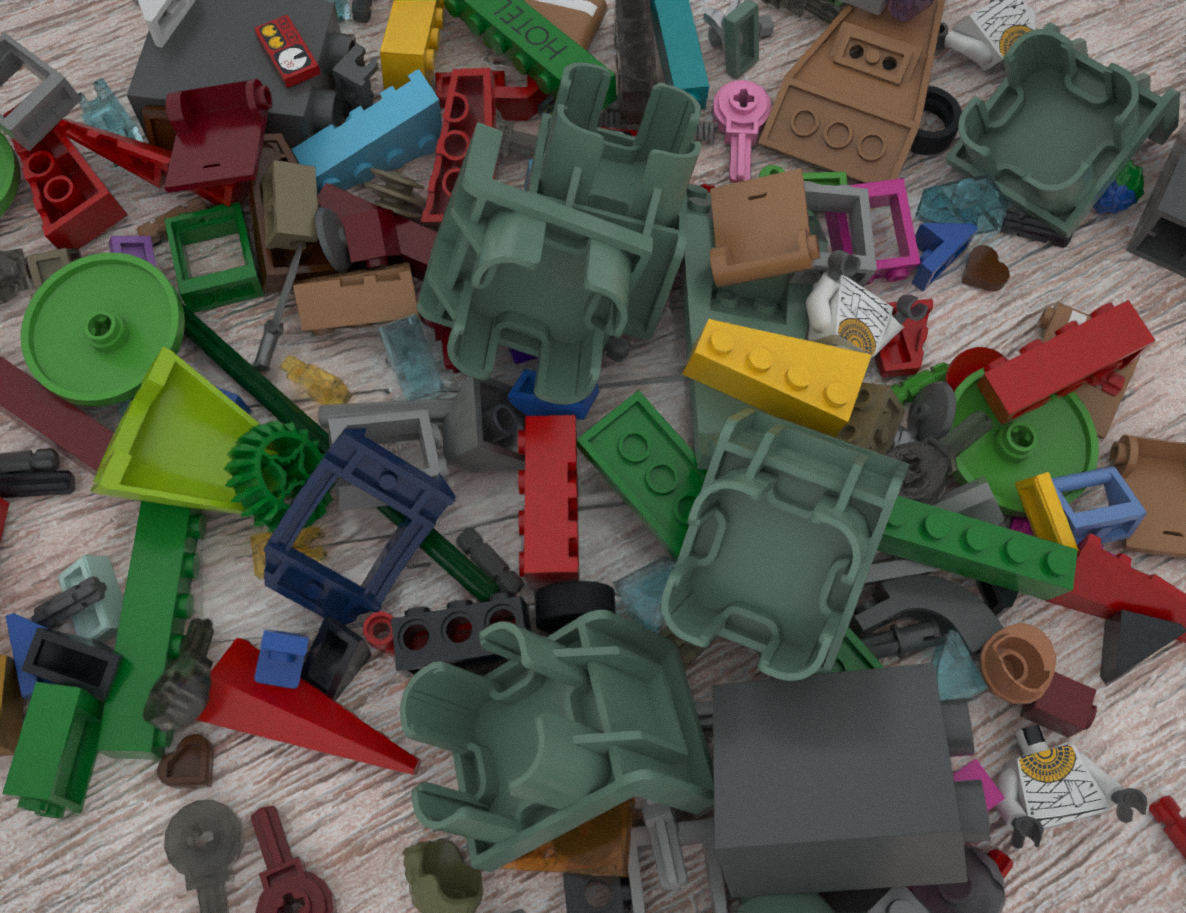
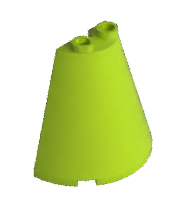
[91,346,279,517]

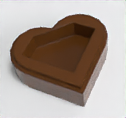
[961,245,1010,291]
[157,734,214,789]

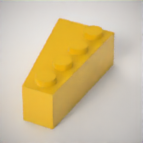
[380,0,447,90]
[682,319,871,437]

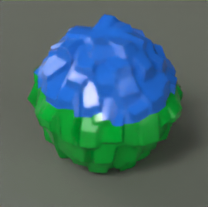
[1093,160,1144,215]

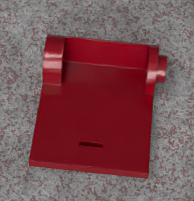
[164,79,273,193]

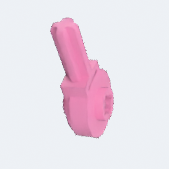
[712,80,772,183]

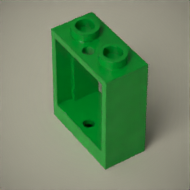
[164,202,265,313]
[2,682,105,819]

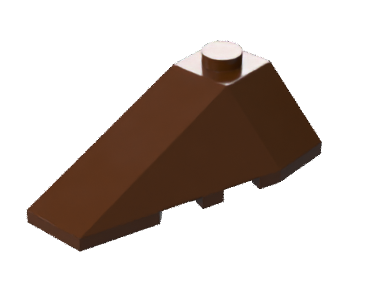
[248,133,339,294]

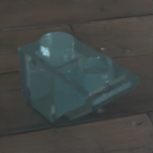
[915,174,1009,235]

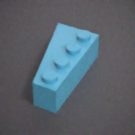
[291,69,442,194]

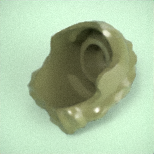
[402,839,483,913]

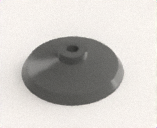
[315,207,352,274]
[908,381,956,450]

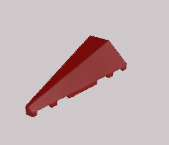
[57,118,249,207]
[1045,533,1186,643]
[194,638,421,775]

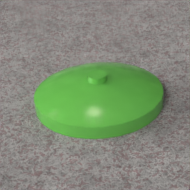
[21,252,185,406]
[940,368,1099,517]

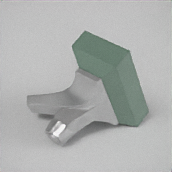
[703,0,759,79]

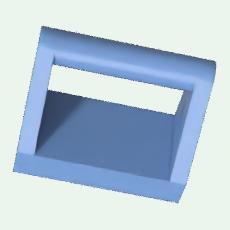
[1051,466,1147,544]

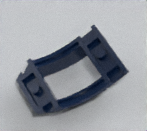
[263,428,456,625]

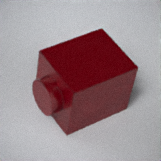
[341,209,401,269]
[1020,672,1097,738]

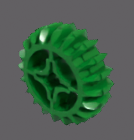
[223,420,335,533]

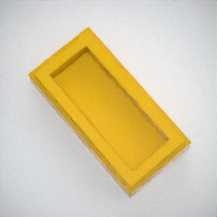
[1015,472,1079,551]

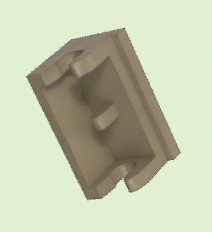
[262,160,318,250]

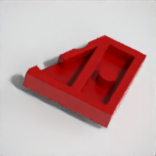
[874,299,934,378]

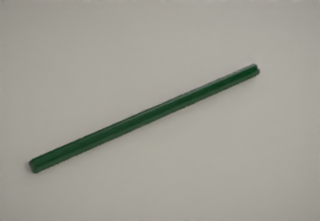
[182,303,501,603]

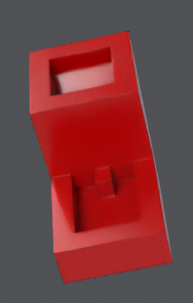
[495,74,555,121]

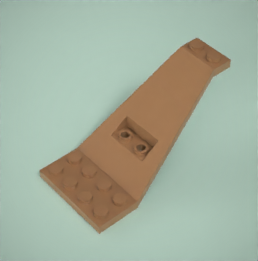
[758,0,945,184]

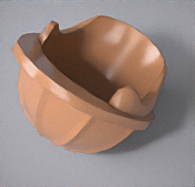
[978,623,1056,704]

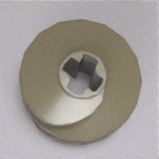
[364,168,427,220]

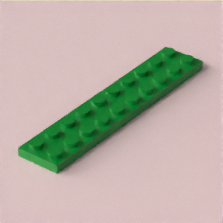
[576,390,885,675]

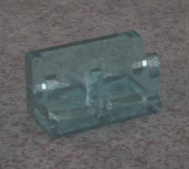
[78,78,144,167]

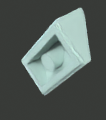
[57,555,123,642]

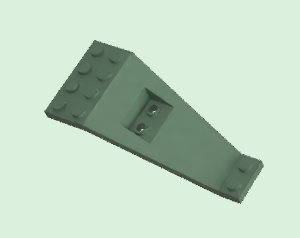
[680,184,828,470]

